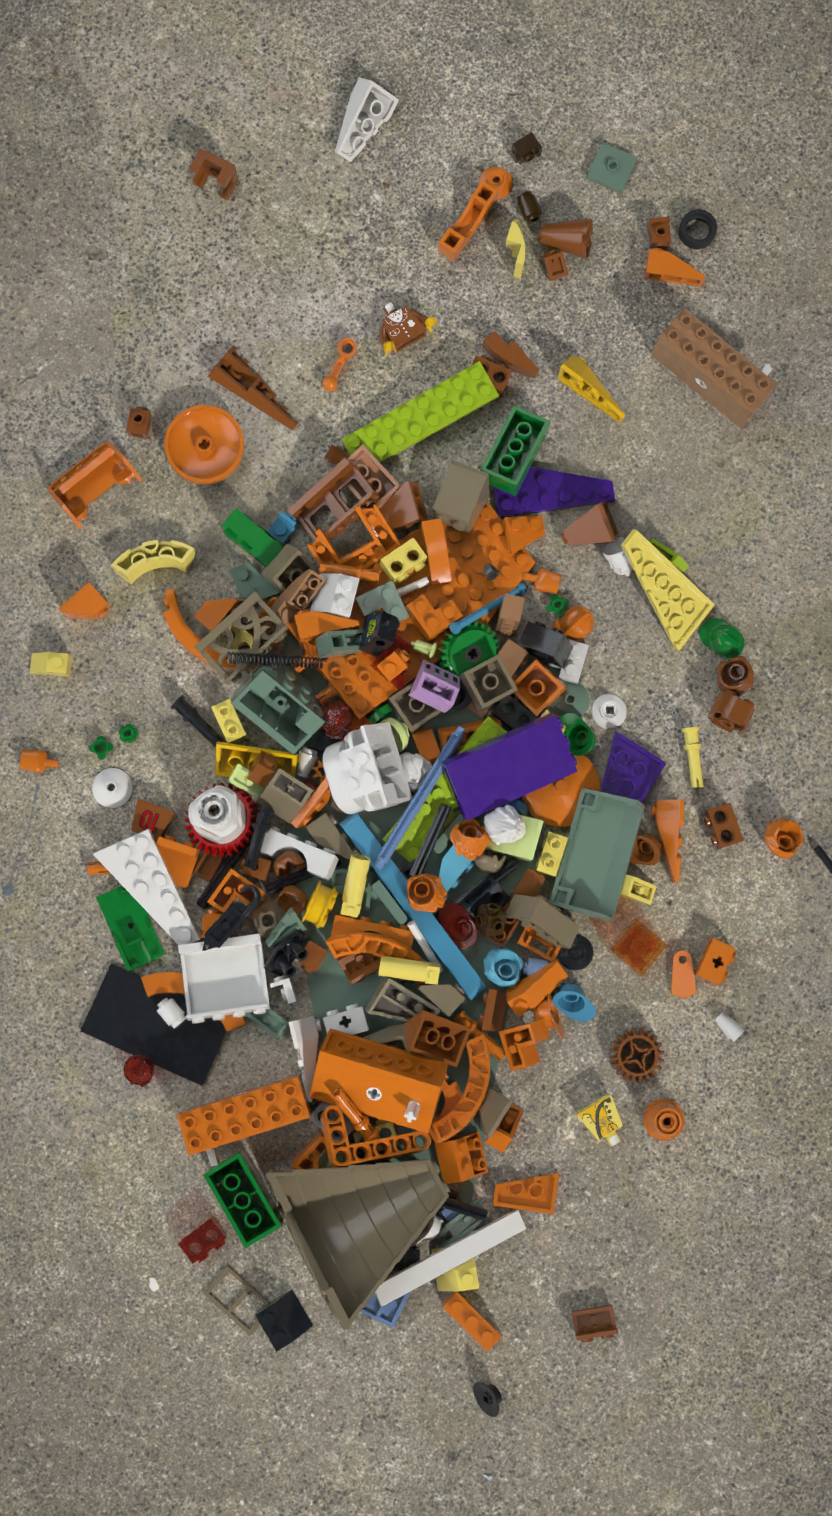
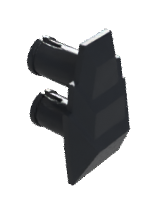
[263,930,308,978]

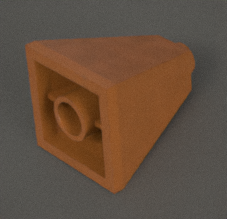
[561,500,620,546]

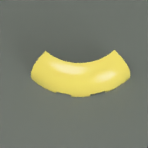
[111,540,195,585]

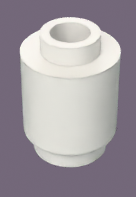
[157,997,186,1028]

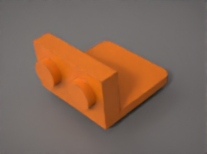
[156,835,200,888]

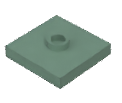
[586,142,638,194]

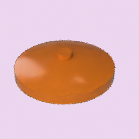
[164,405,244,485]
[521,752,600,827]

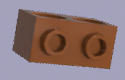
[472,355,512,397]
[703,803,744,850]

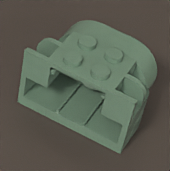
[231,660,326,755]

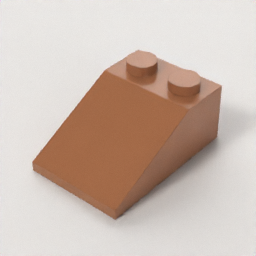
[347,445,401,509]

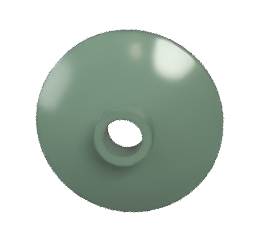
[551,682,590,717]

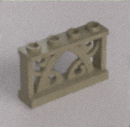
[194,592,288,683]

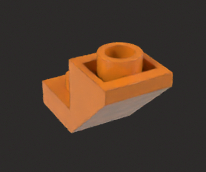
[412,727,440,766]

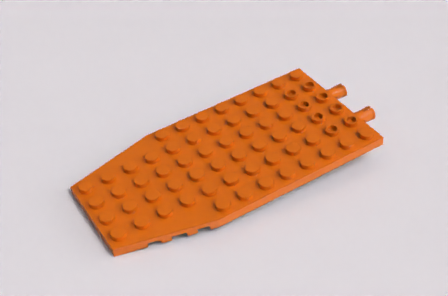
[286,502,536,720]

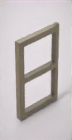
[203,1265,270,1336]

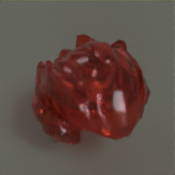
[321,700,354,739]

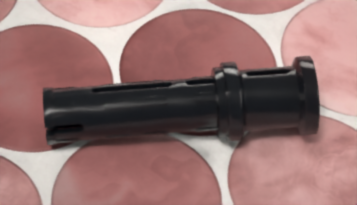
[170,695,224,748]
[243,807,275,870]

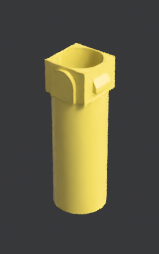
[340,854,371,917]
[379,955,441,985]

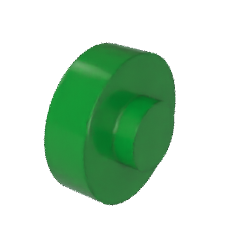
[368,703,393,724]

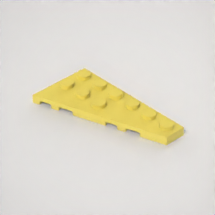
[621,529,715,651]

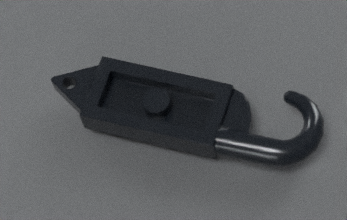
[202,885,261,951]

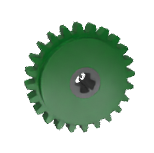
[438,621,500,680]

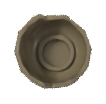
[474,851,507,873]

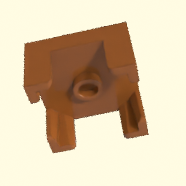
[189,148,238,201]

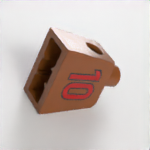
[131,799,176,841]

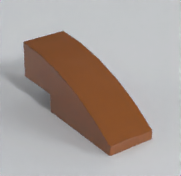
[482,331,539,378]

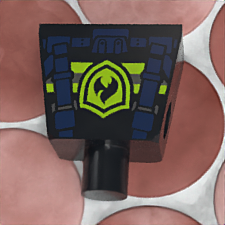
[359,611,400,657]

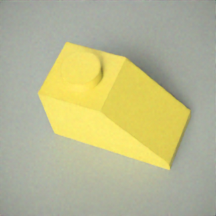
[30,652,72,677]
[620,874,657,905]

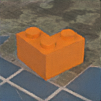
[406,594,463,643]
[207,869,266,913]
[499,1018,550,1071]

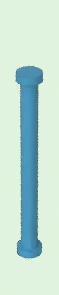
[449,583,527,634]

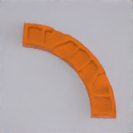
[326,932,425,987]
[141,972,246,1032]
[432,1034,491,1144]

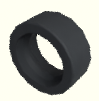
[678,209,717,250]

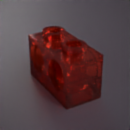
[178,1216,228,1264]

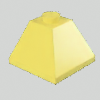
[431,1247,479,1292]

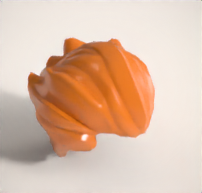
[450,818,490,861]
[763,818,804,859]
[406,873,447,913]

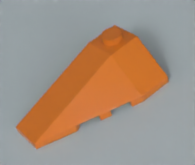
[650,799,684,883]

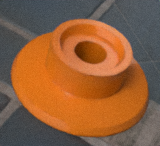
[478,166,513,200]

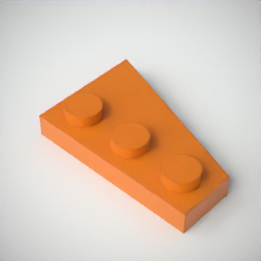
[291,778,332,828]
[492,1173,559,1215]

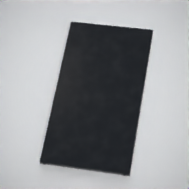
[80,963,226,1086]

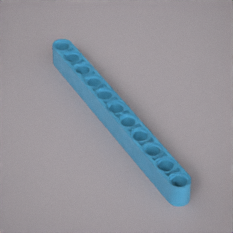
[339,813,487,1001]

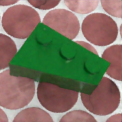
[221,508,284,567]

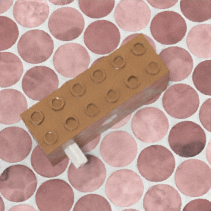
[651,308,777,429]

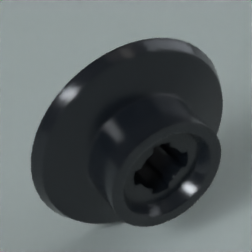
[558,934,594,971]
[473,1382,502,1417]

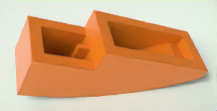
[420,518,452,585]

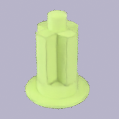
[411,639,436,659]

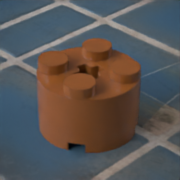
[708,690,755,734]

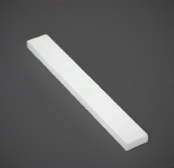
[375,1209,526,1307]

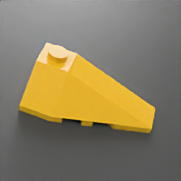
[557,355,625,424]

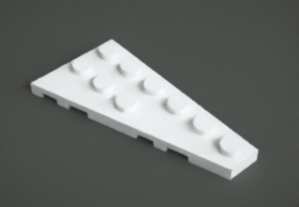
[93,829,200,945]

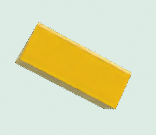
[215,742,299,778]

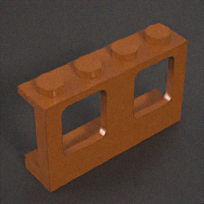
[287,458,380,544]

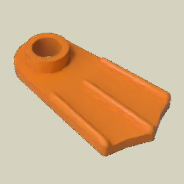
[671,950,696,999]

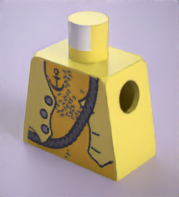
[575,1093,623,1146]

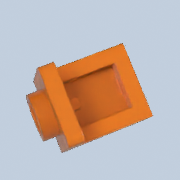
[377,647,411,682]

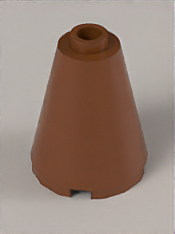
[538,218,593,258]

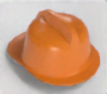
[551,606,594,642]
[533,992,565,1039]

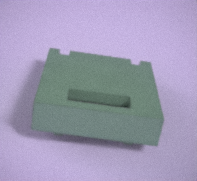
[371,880,407,925]

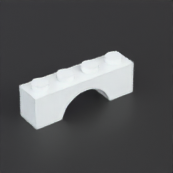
[260,825,339,881]

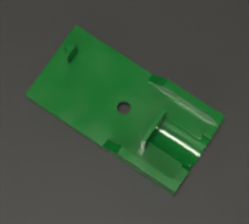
[96,885,167,971]

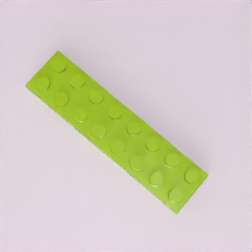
[342,361,499,464]
[383,716,507,862]

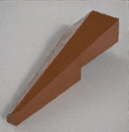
[207,345,299,430]

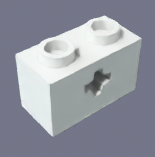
[323,1003,369,1035]

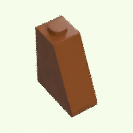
[380,481,428,533]

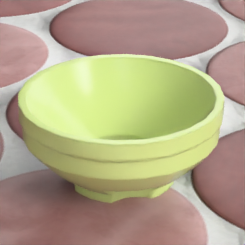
[380,718,410,753]

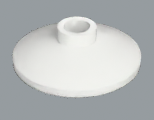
[92,768,133,808]

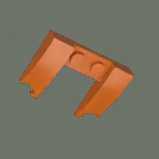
[307,504,402,568]

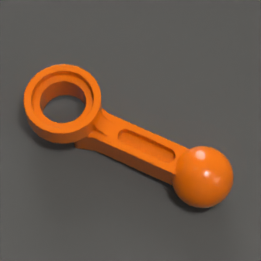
[322,338,357,392]

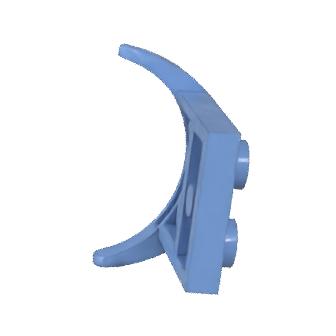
[360,1277,411,1328]

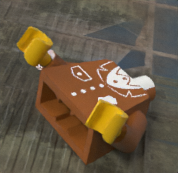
[379,302,439,356]

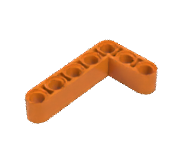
[320,1105,431,1167]

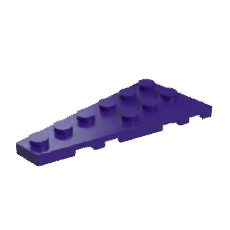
[493,467,615,518]
[600,731,666,803]

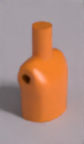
[523,568,562,594]
[20,749,59,773]

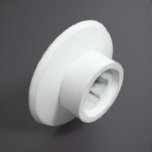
[591,694,627,729]

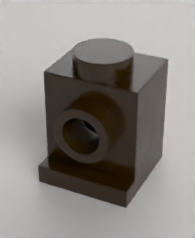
[511,132,542,165]

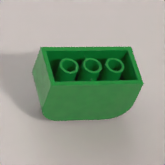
[203,1150,283,1249]

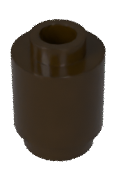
[517,191,542,223]

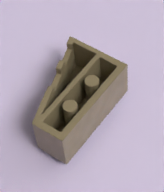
[506,894,580,949]
[364,976,441,1022]

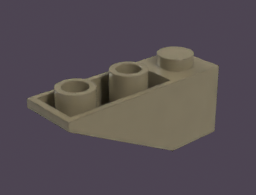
[306,813,360,861]

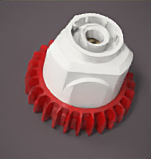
[184,782,258,857]

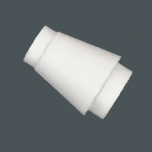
[296,747,318,778]
[714,1012,745,1042]

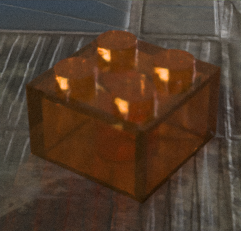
[608,919,668,977]

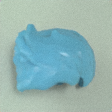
[483,948,523,987]

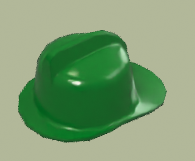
[699,618,744,658]
[560,713,596,756]

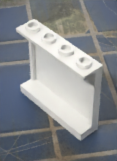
[178,934,270,1023]

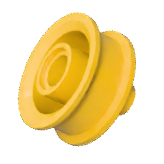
[301,880,338,928]

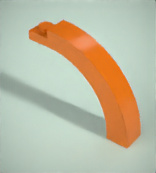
[163,588,261,671]

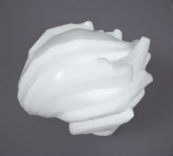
[603,537,633,577]
[400,752,432,792]
[484,805,526,845]

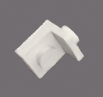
[270,975,298,1004]

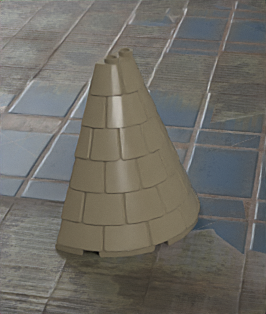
[265,1159,450,1330]

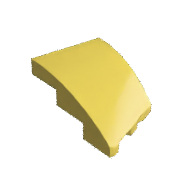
[505,219,525,279]

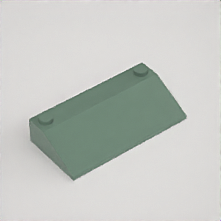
[549,788,645,922]

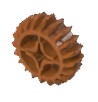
[609,1027,664,1083]

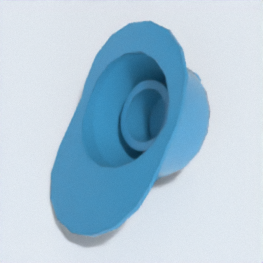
[552,982,596,1022]

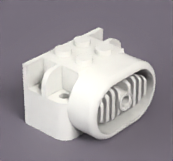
[323,722,413,814]

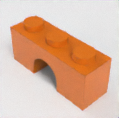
[442,1291,502,1352]

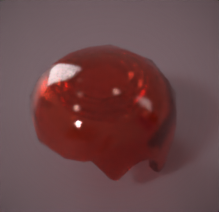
[123,1055,155,1087]

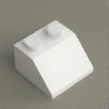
[310,573,360,619]

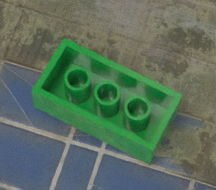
[480,405,550,496]

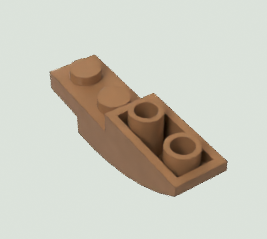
[262,568,326,643]

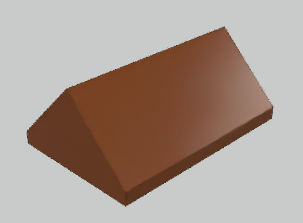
[404,1010,471,1067]

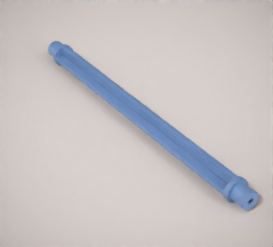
[374,726,466,870]

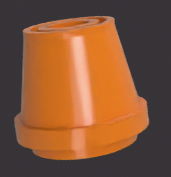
[643,1099,684,1141]

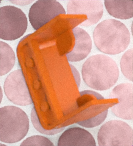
[48,442,143,530]

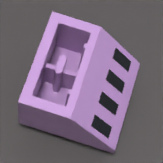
[409,660,460,713]

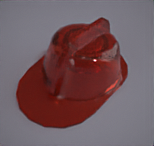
[439,902,478,948]

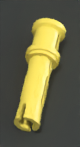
[682,727,704,788]

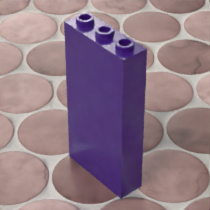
[441,713,578,821]

